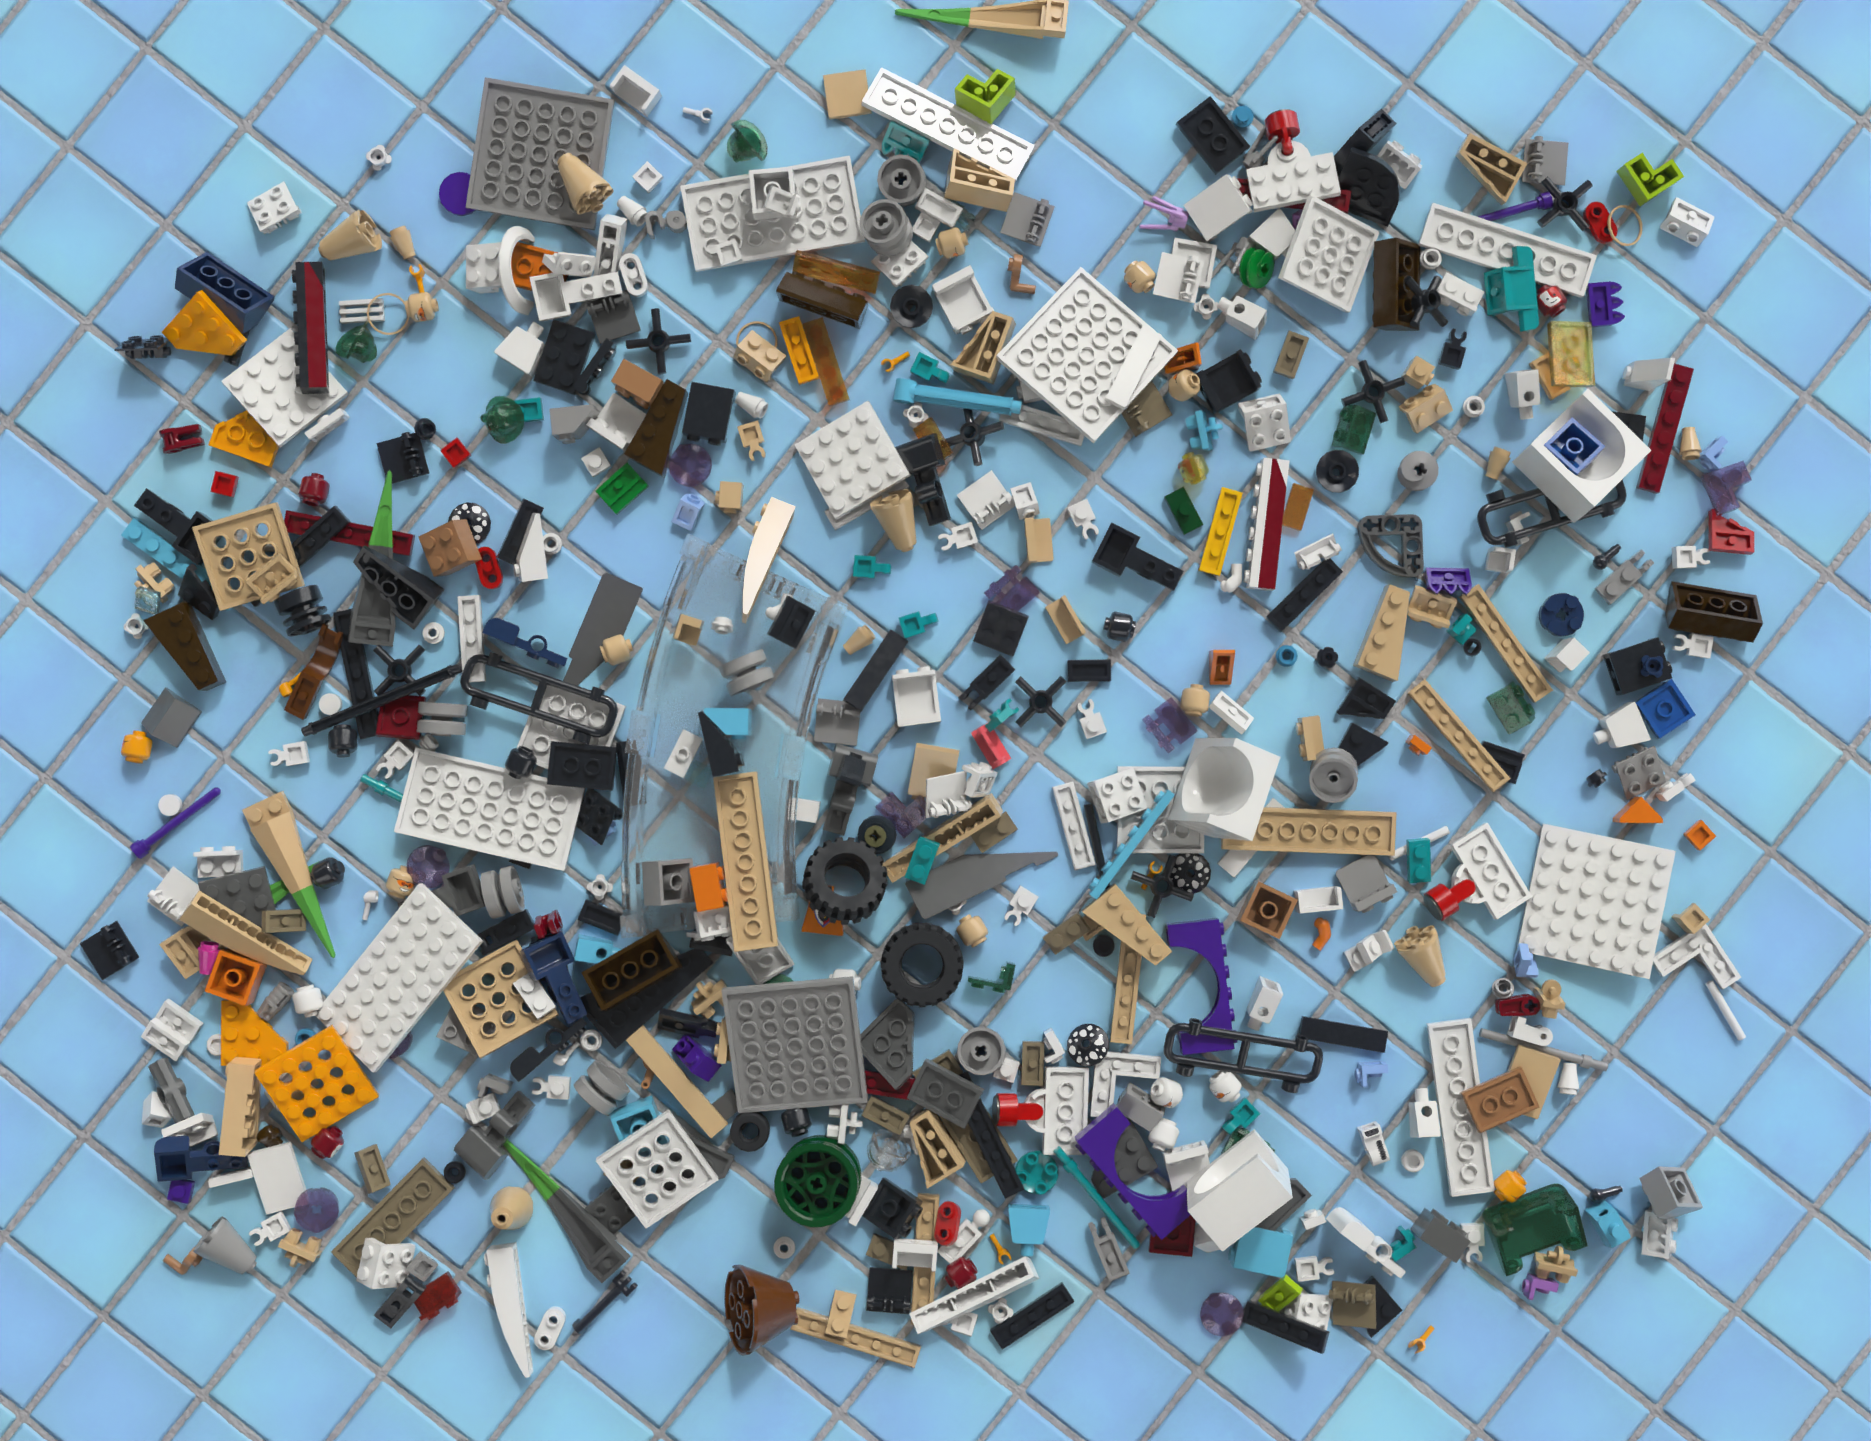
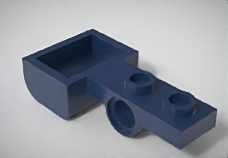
[482,617,568,668]
[520,931,587,1024]
[154,1136,248,1182]

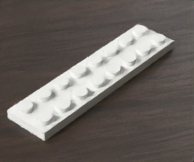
[861,68,1034,183]
[1418,203,1597,298]
[1426,1018,1495,1197]

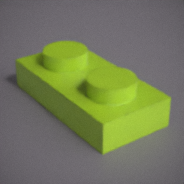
[1258,1275,1303,1311]

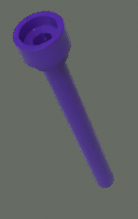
[1478,191,1553,221]
[130,787,221,859]

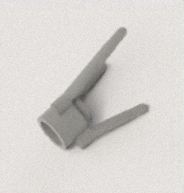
[1242,126,1278,169]
[1211,237,1256,279]

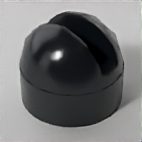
[1463,638,1481,656]

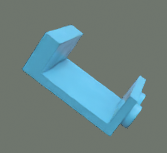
[1228,1227,1293,1278]

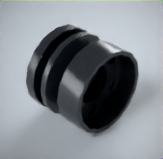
[274,585,332,637]

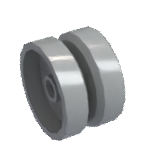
[877,154,927,207]
[860,199,913,256]
[719,649,775,696]
[417,702,467,737]
[1309,748,1358,803]
[480,865,525,919]
[957,1027,1006,1075]
[573,1060,630,1116]

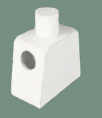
[1248,208,1295,261]
[1217,296,1267,340]
[494,321,545,378]
[1505,369,1540,420]
[1593,702,1651,748]
[1247,976,1283,1031]
[1408,1088,1441,1138]

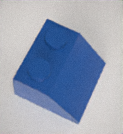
[1544,417,1605,476]

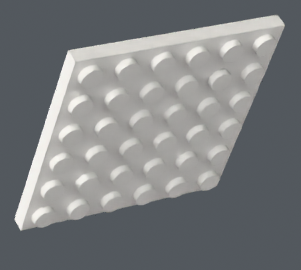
[996,267,1178,444]
[1517,824,1676,979]

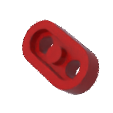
[1583,202,1618,244]
[475,547,503,590]
[934,1201,961,1246]

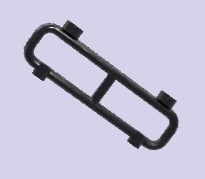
[1477,480,1627,548]
[460,652,618,745]
[1164,1018,1323,1093]

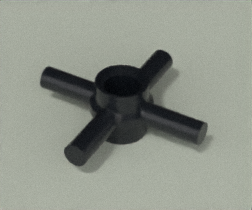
[1537,176,1593,231]
[1404,276,1448,327]
[626,308,691,374]
[1341,360,1405,424]
[941,408,1004,466]
[373,645,426,696]
[1015,676,1067,727]
[1130,854,1194,918]

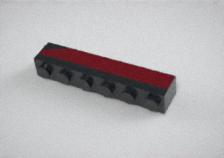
[292,262,329,394]

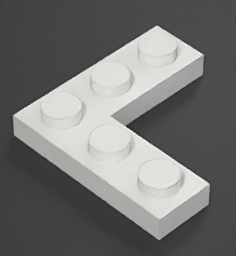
[1653,924,1742,989]
[1090,1051,1161,1117]

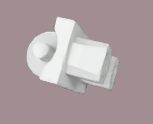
[827,1104,863,1144]

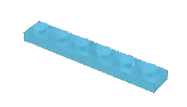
[121,518,236,611]
[1088,789,1175,900]

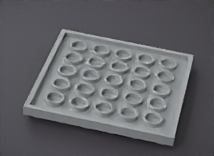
[466,77,615,230]
[722,976,868,1113]

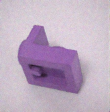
[1522,1273,1559,1300]

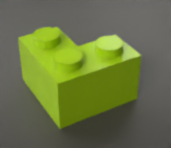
[955,69,1016,124]
[1616,153,1684,207]

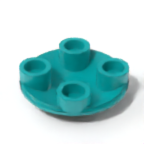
[1015,1151,1058,1195]

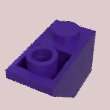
[672,1035,722,1082]

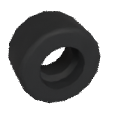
[730,1112,770,1152]

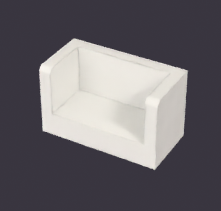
[610,65,662,117]
[1544,638,1590,672]
[1294,886,1343,914]
[892,1238,938,1272]

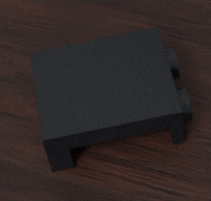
[1196,349,1262,415]
[682,382,736,446]
[1603,637,1672,695]

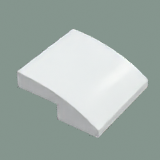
[141,999,204,1062]

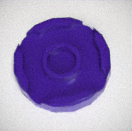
[439,172,476,216]

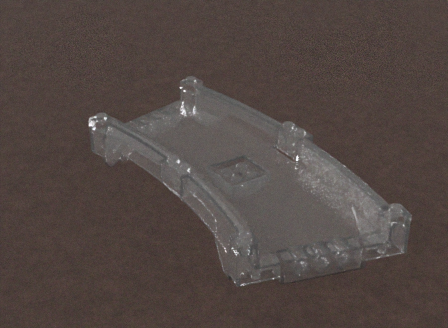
[620,534,850,938]

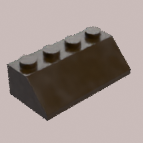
[1372,237,1420,331]
[776,271,868,329]
[1665,581,1763,643]
[581,929,683,1011]

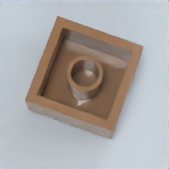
[611,359,664,409]
[418,519,482,577]
[1237,880,1298,939]

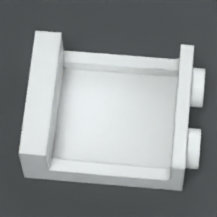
[1183,174,1253,242]
[932,265,994,335]
[892,666,941,727]

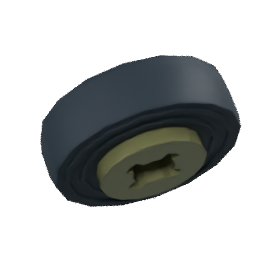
[857,815,897,854]

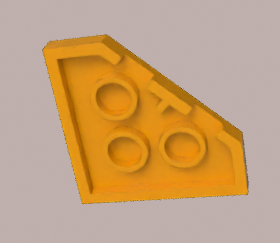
[162,290,247,356]
[208,410,279,468]
[221,1000,289,1066]

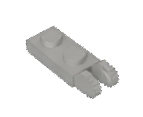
[1595,549,1654,605]
[1088,1217,1130,1282]

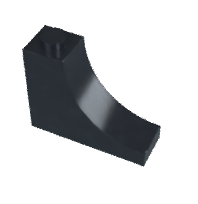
[1334,109,1397,177]

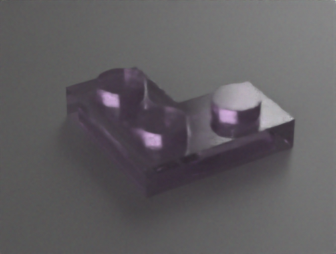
[1700,461,1752,516]
[875,792,927,838]

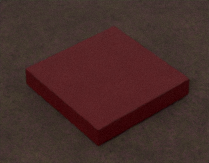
[376,695,426,740]
[1148,1215,1196,1257]

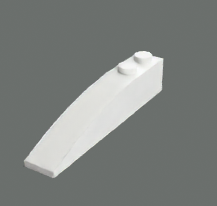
[484,1242,533,1378]
[909,1256,1040,1334]

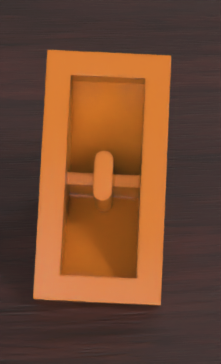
[1164,342,1202,374]
[1209,650,1235,685]
[1613,796,1663,823]

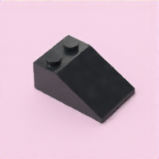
[698,711,745,777]

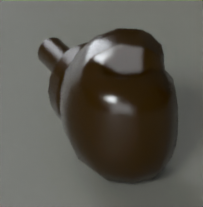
[256,1125,283,1148]

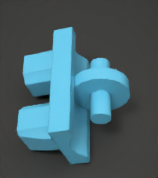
[1185,410,1223,451]

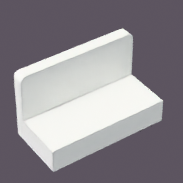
[838,1175,878,1227]

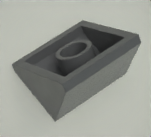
[141,687,202,747]

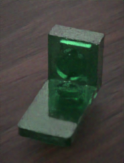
[968,961,1016,993]

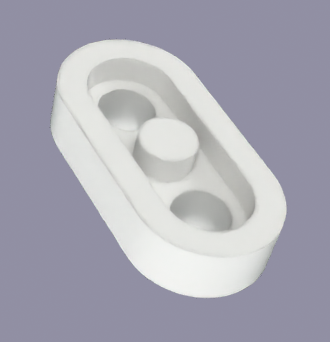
[619,253,648,297]
[534,1306,566,1350]

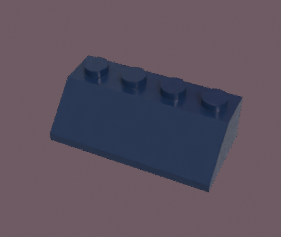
[175,252,275,334]

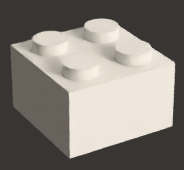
[749,166,798,220]

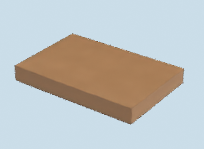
[1460,1066,1539,1133]

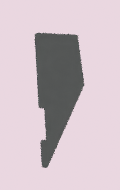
[563,573,643,686]
[905,852,1058,919]

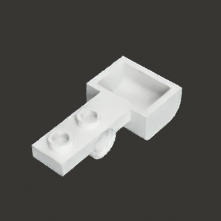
[529,272,622,321]
[1326,1207,1406,1278]

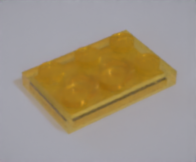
[1547,321,1595,387]

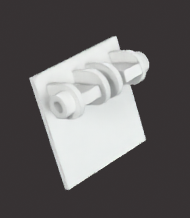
[247,181,302,234]
[871,241,929,288]
[1153,252,1204,304]
[957,470,1015,530]
[925,771,972,818]
[147,866,200,927]

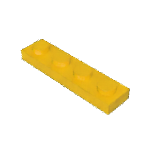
[1198,487,1243,576]

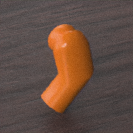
[1312,917,1331,951]

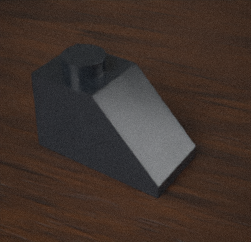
[835,752,866,787]

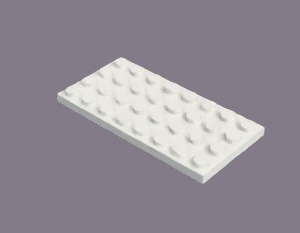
[680,156,865,272]
[394,747,586,871]
[315,883,483,1073]

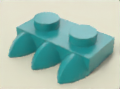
[882,121,930,163]

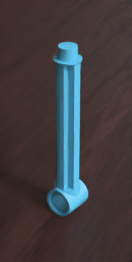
[893,378,1022,416]

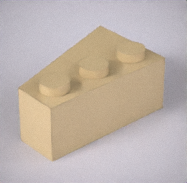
[1455,133,1528,205]
[944,148,1015,212]
[950,311,1016,384]
[910,1109,966,1189]

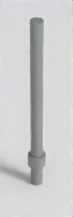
[1479,1028,1608,1071]

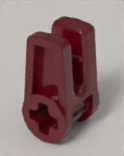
[159,424,205,454]
[534,910,563,939]
[1495,994,1541,1016]

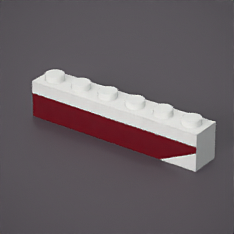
[1244,458,1290,591]

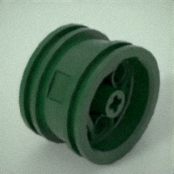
[774,1135,862,1227]

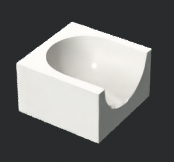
[1512,389,1651,523]
[1168,738,1280,841]
[1187,1129,1293,1252]

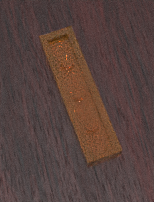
[792,250,881,294]
[802,317,850,407]

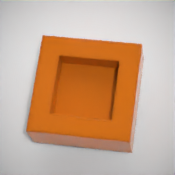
[1405,735,1432,756]
[1683,820,1716,851]

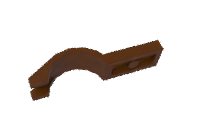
[284,623,344,720]

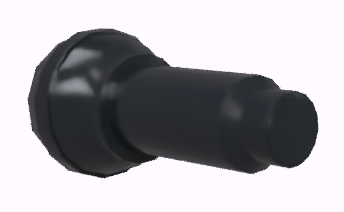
[1593,544,1621,570]
[1590,1186,1623,1204]

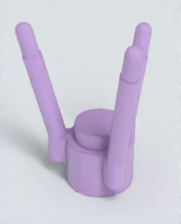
[1139,196,1189,231]

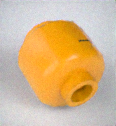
[121,731,153,763]
[1494,1170,1527,1203]

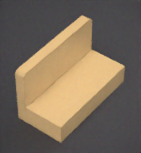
[1024,517,1054,563]
[1045,595,1086,644]

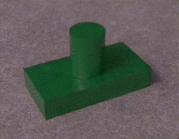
[1164,486,1204,535]

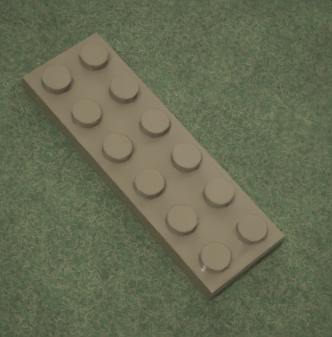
[913,1049,1018,1184]
[331,1157,455,1278]

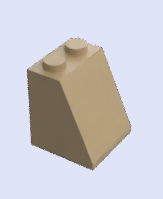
[908,743,960,801]

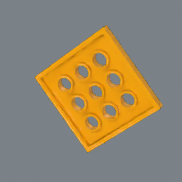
[254,1024,379,1142]

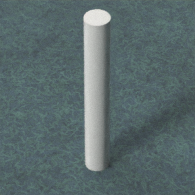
[1388,826,1450,861]
[1705,980,1746,1041]

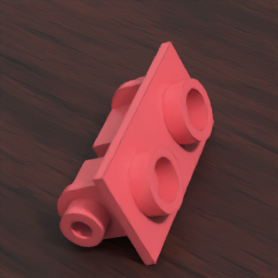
[971,723,1011,769]

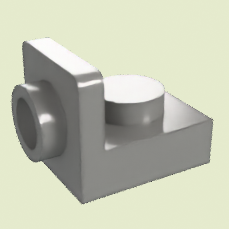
[477,1073,514,1098]

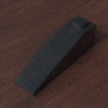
[353,545,445,629]

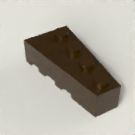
[624,379,688,478]
[143,602,226,691]

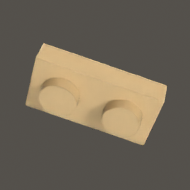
[825,1289,857,1338]

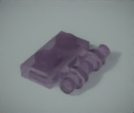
[984,565,1040,611]
[1142,697,1197,753]

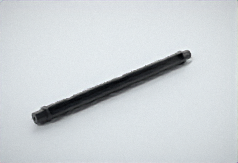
[301,663,463,737]

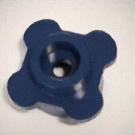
[1640,655,1663,677]

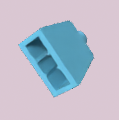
[574,934,622,964]
[1584,1200,1631,1248]
[1008,1204,1050,1256]

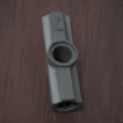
[148,1058,195,1124]

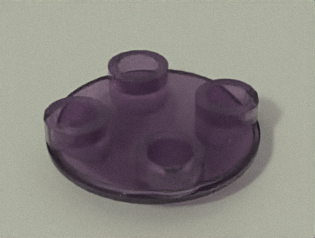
[669,444,712,487]
[407,845,450,888]
[1200,1292,1244,1336]

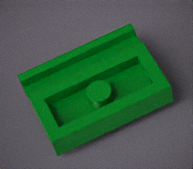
[595,463,649,515]

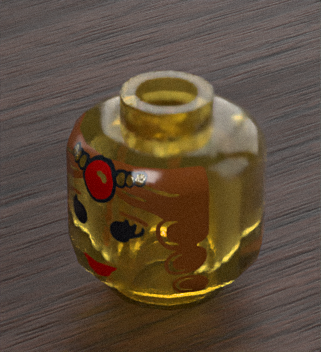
[1177,452,1209,485]

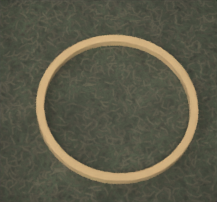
[1607,205,1642,246]
[367,293,409,335]
[736,321,777,348]

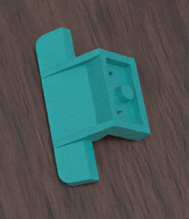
[1484,246,1539,332]

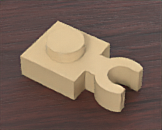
[737,420,766,462]

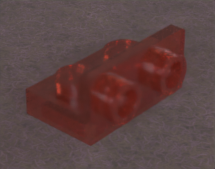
[414,1271,462,1321]

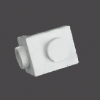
[764,186,801,217]
[1505,511,1530,546]

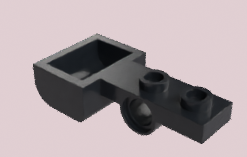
[895,433,951,526]
[134,488,222,566]
[1091,522,1184,591]
[510,1018,587,1082]

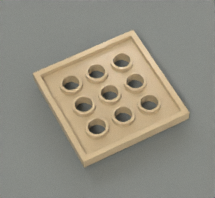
[192,502,305,611]
[443,939,558,1059]

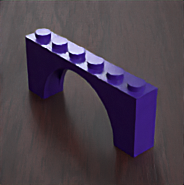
[1165,918,1237,1055]
[1074,1103,1191,1240]

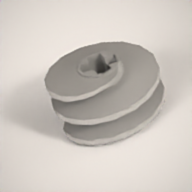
[1398,451,1439,491]

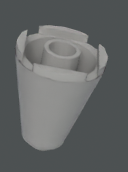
[193,1216,257,1274]

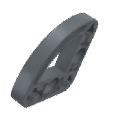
[1358,514,1424,578]

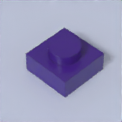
[167,1180,195,1204]

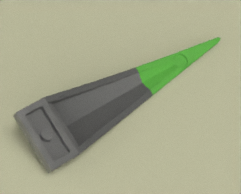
[348,470,396,647]
[503,1140,630,1283]

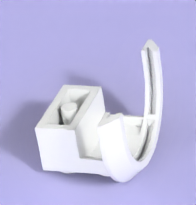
[466,226,535,315]

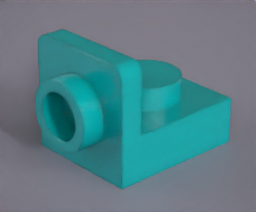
[1446,614,1476,645]
[1390,1226,1417,1262]

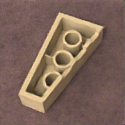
[1353,584,1410,682]
[1082,883,1172,966]
[219,1057,262,1157]

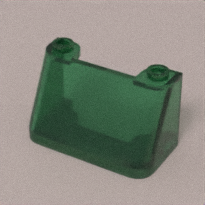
[1483,1184,1588,1276]

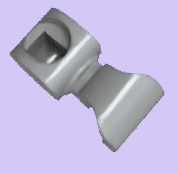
[645,211,687,239]

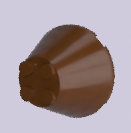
[724,1265,799,1356]

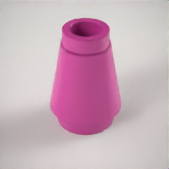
[198,941,221,975]

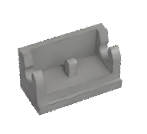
[1116,1082,1166,1132]

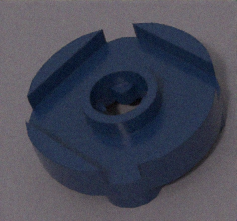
[1539,593,1584,637]

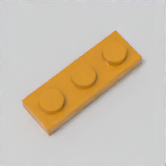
[779,316,820,385]

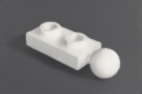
[937,1209,990,1264]

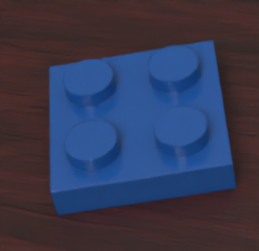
[1635,679,1696,739]

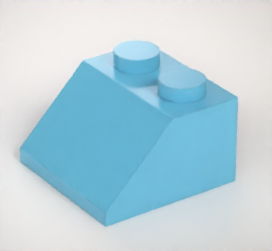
[704,708,752,740]
[610,1095,667,1153]

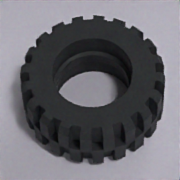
[802,837,888,925]
[881,922,963,1007]

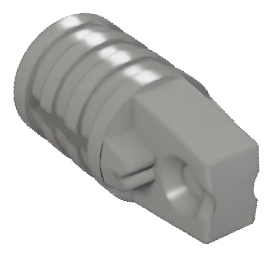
[257,982,295,1021]

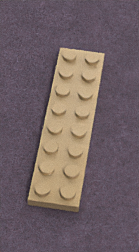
[713,771,779,952]
[1221,807,1397,856]

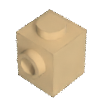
[1401,356,1435,389]
[715,481,744,514]

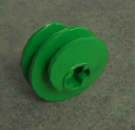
[1239,248,1275,289]

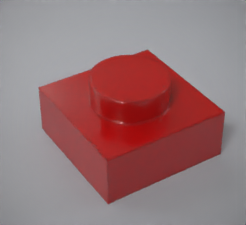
[440,438,472,468]
[210,471,239,498]

